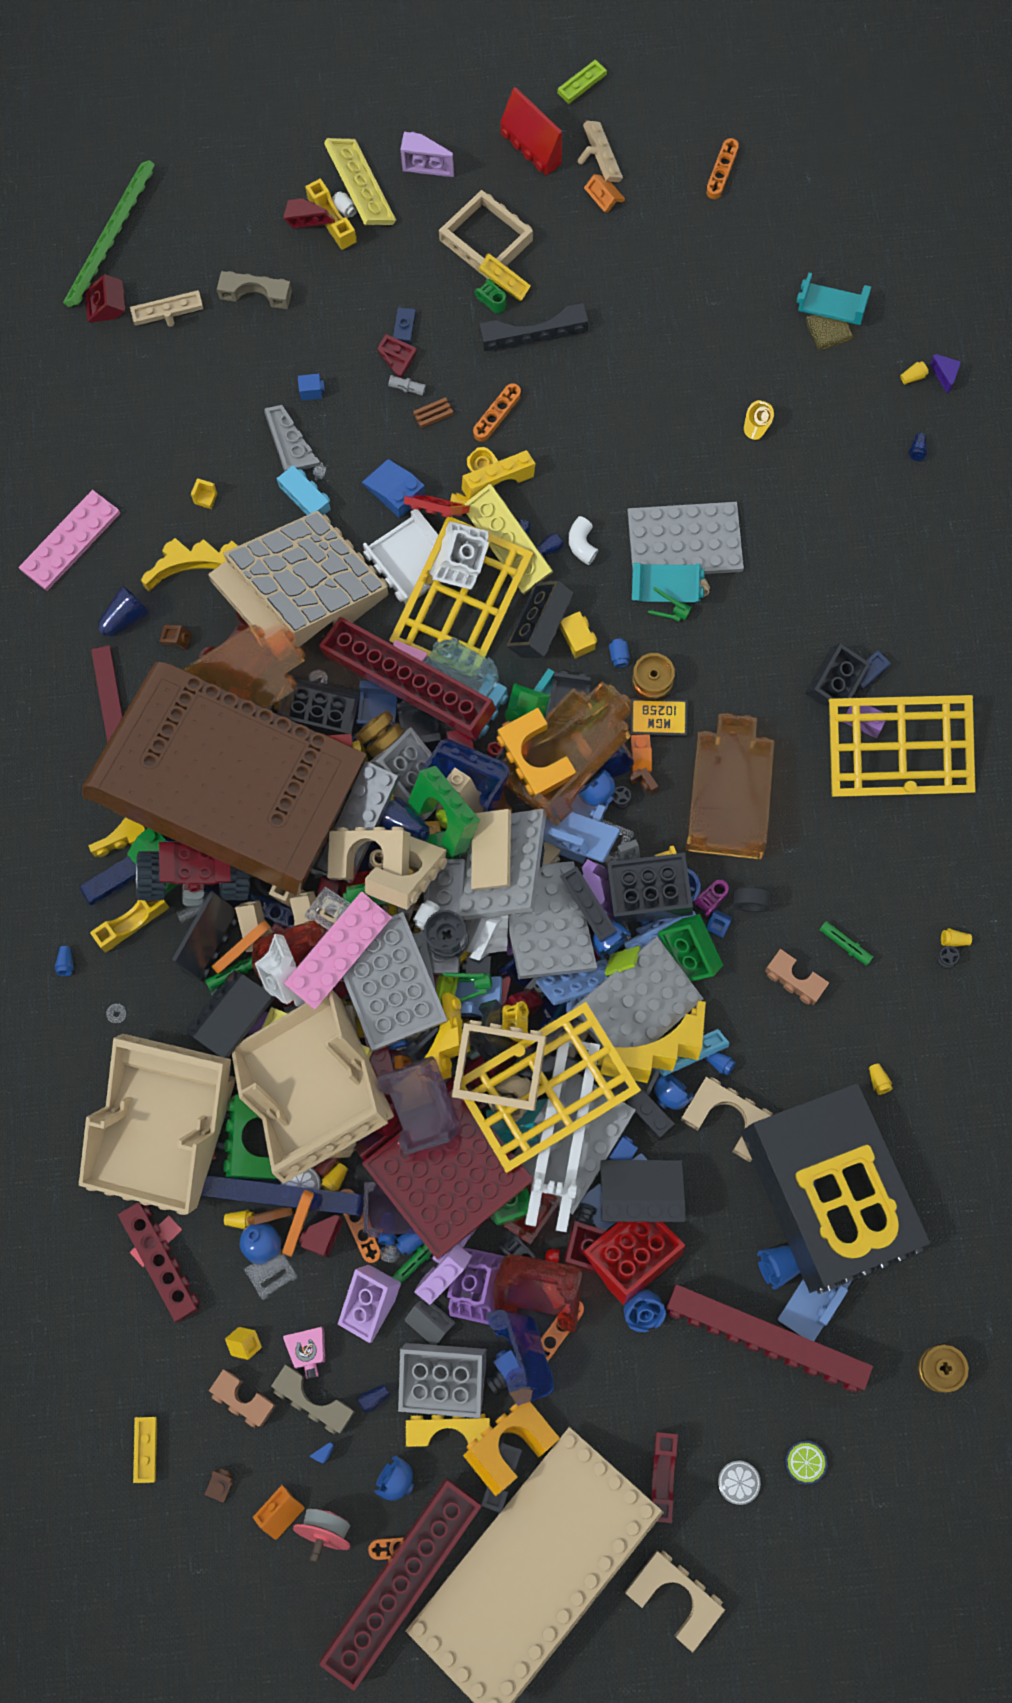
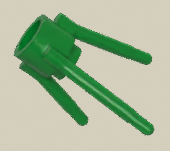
[648,587,692,622]
[443,972,492,1002]

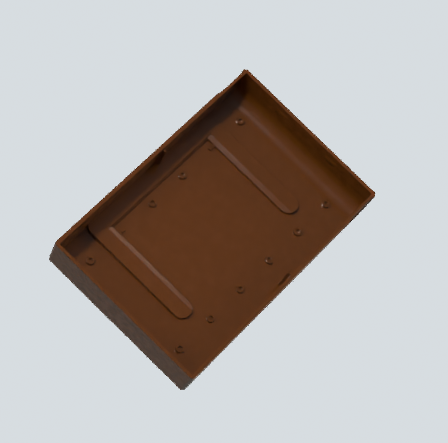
[82,662,366,896]

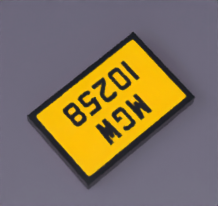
[630,698,688,738]

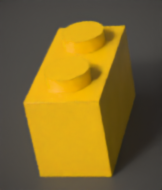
[559,611,597,658]

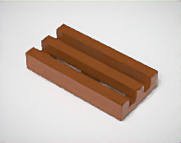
[413,397,453,428]
[247,1207,293,1225]

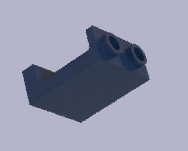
[356,681,398,730]

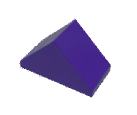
[930,354,961,393]

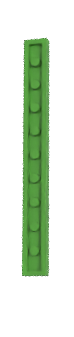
[63,160,155,307]

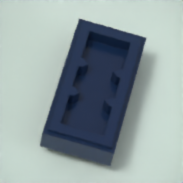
[393,308,416,344]
[858,651,891,690]

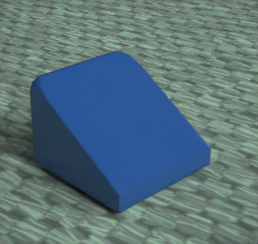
[706,910,732,938]
[309,1442,335,1464]

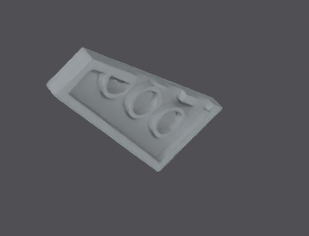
[265,405,320,472]

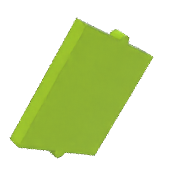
[604,945,641,976]

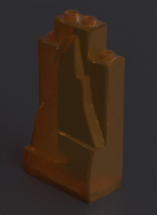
[183,624,306,708]
[495,682,633,826]
[685,713,774,859]

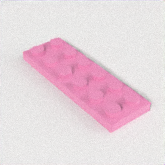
[19,490,121,591]
[284,891,392,1010]

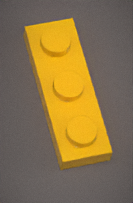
[478,254,531,301]
[133,1417,157,1483]

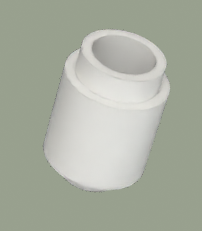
[332,191,357,218]
[413,900,440,931]

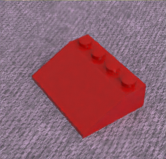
[500,87,562,176]
[584,1222,685,1305]

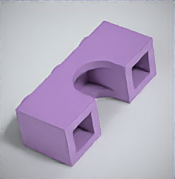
[414,1244,472,1305]

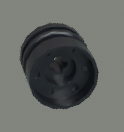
[424,910,469,960]

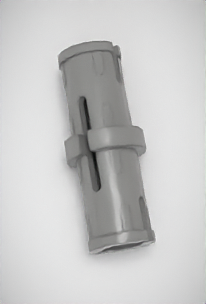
[388,375,426,396]

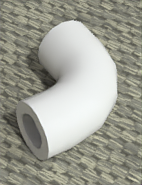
[569,516,598,565]

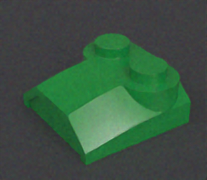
[505,683,550,723]
[491,1187,530,1225]

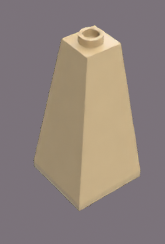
[434,768,487,821]

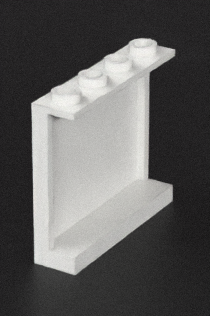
[363,509,440,604]

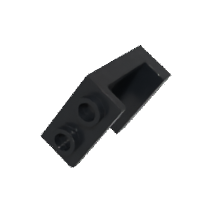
[547,671,591,726]
[397,700,442,748]
[469,999,512,1062]
[404,1026,469,1088]

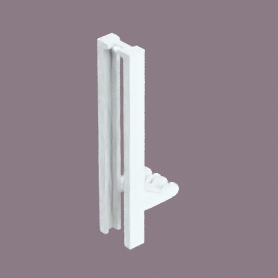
[525,1040,600,1232]

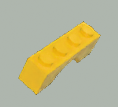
[305,178,357,250]
[462,450,535,500]
[90,899,169,953]
[406,1414,490,1447]

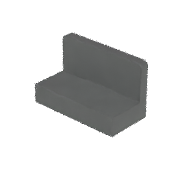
[405,1299,455,1345]

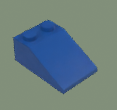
[362,459,426,518]

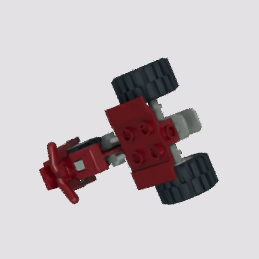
[136,841,250,906]

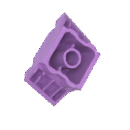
[582,859,615,922]
[447,1248,509,1325]

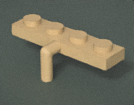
[577,121,623,182]
[130,290,203,327]

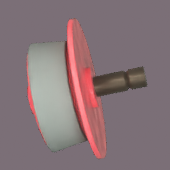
[293,1509,350,1563]

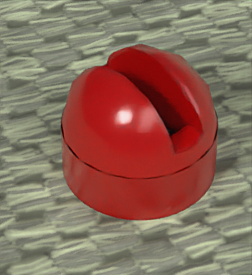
[487,742,503,758]
[545,1249,560,1266]

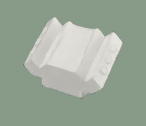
[432,521,489,589]
[465,915,508,960]
[255,934,305,1007]

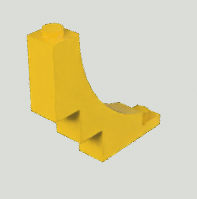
[597,1001,706,1083]

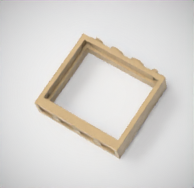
[439,190,533,280]
[452,1020,547,1111]

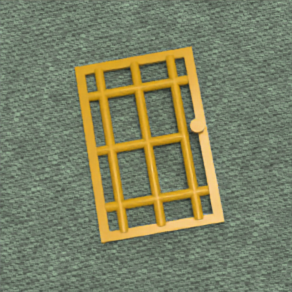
[389,517,533,679]
[829,695,975,797]
[453,1002,641,1173]

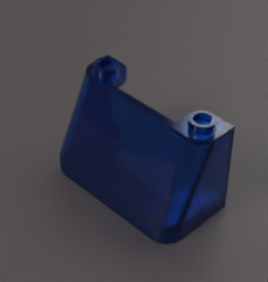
[486,1310,554,1405]

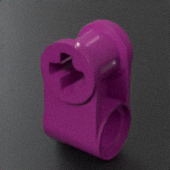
[693,880,729,917]

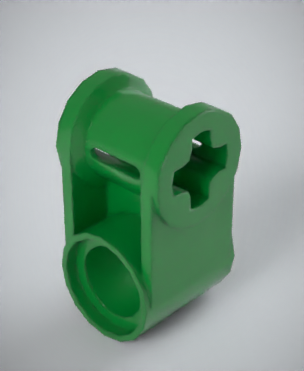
[474,279,507,314]

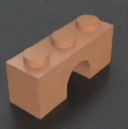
[765,949,829,1006]
[209,1369,276,1428]

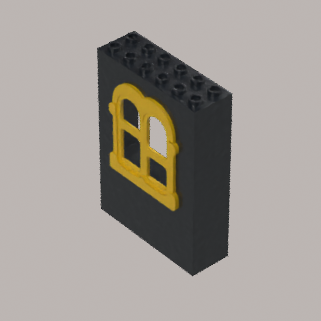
[740,1083,930,1295]

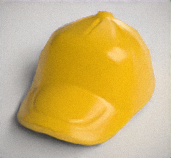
[744,400,774,440]
[467,447,498,472]

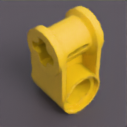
[502,1001,529,1042]

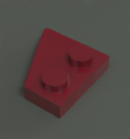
[377,334,417,378]

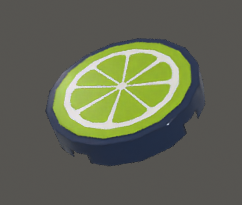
[785,1441,827,1484]

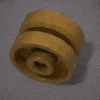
[632,653,675,699]
[355,710,404,757]
[917,1345,969,1393]

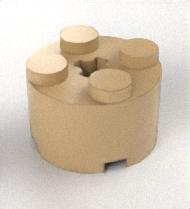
[489,1075,531,1122]

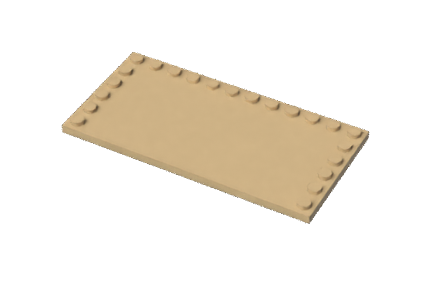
[406,1427,664,1703]

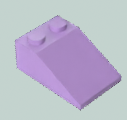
[401,132,454,177]
[338,1265,401,1343]

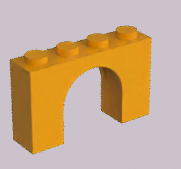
[496,708,576,799]
[463,1399,560,1496]

